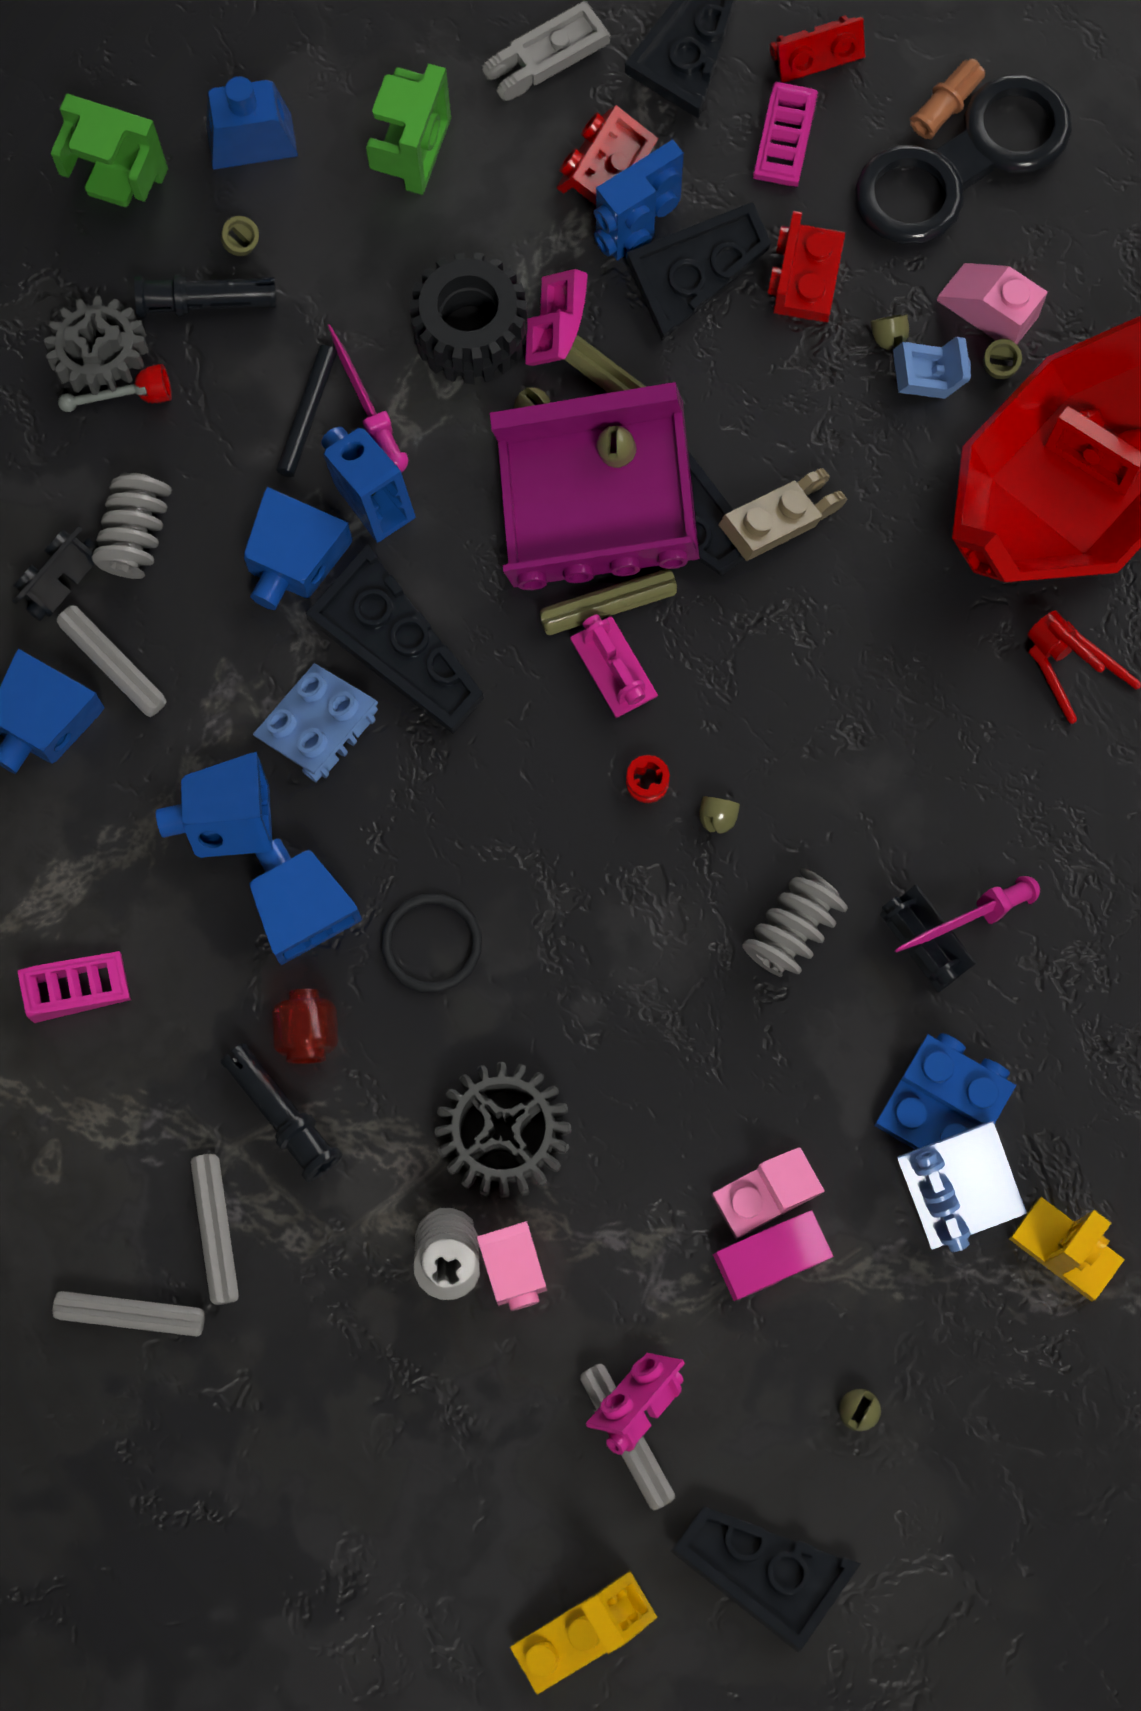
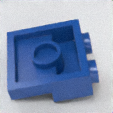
[594,140,684,261]
[874,1033,1016,1150]

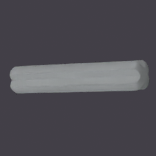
[57,605,166,717]
[191,1154,239,1305]
[53,1291,205,1337]
[580,1364,675,1510]

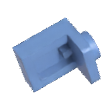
[893,337,971,399]

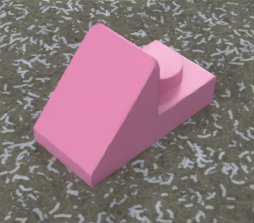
[712,1147,825,1240]

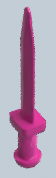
[328,324,408,473]
[895,876,1040,953]

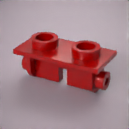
[769,15,865,83]

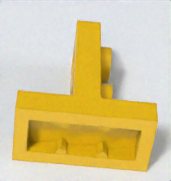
[1009,1197,1125,1302]
[510,1571,658,1695]

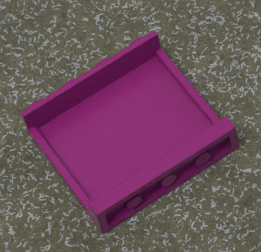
[490,382,700,590]

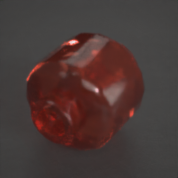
[272,989,338,1064]

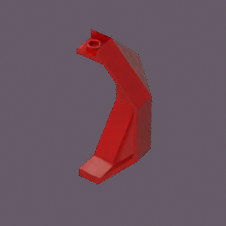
[952,316,1141,582]

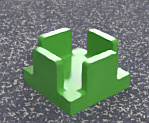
[366,63,451,195]
[51,94,168,207]

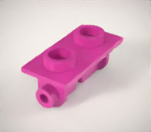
[570,614,658,718]
[585,1353,685,1455]

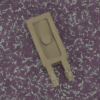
[719,468,847,561]

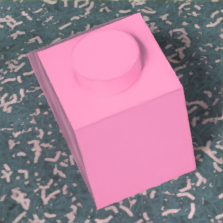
[937,263,1048,344]
[477,1221,547,1311]

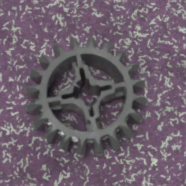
[435,1062,571,1199]

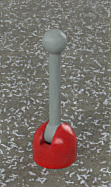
[58,364,172,412]

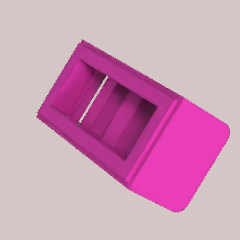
[753,82,818,187]
[18,951,131,1023]

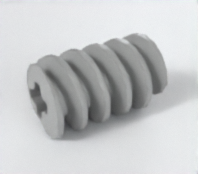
[92,473,172,579]
[743,868,848,977]
[414,1208,480,1300]

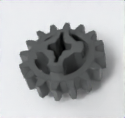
[44,296,148,395]

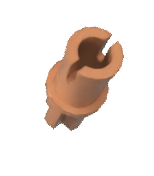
[910,58,985,139]

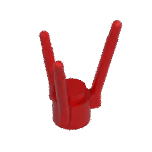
[1027,610,1141,724]

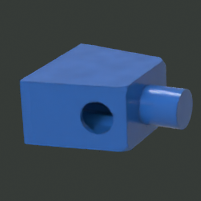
[207,77,298,170]
[321,427,416,543]
[244,487,353,610]
[0,649,105,774]
[156,752,273,858]
[249,839,362,965]

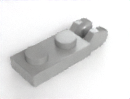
[482,1,610,101]

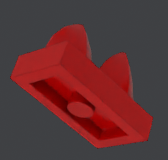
[1045,406,1141,496]

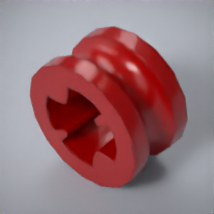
[626,755,670,803]

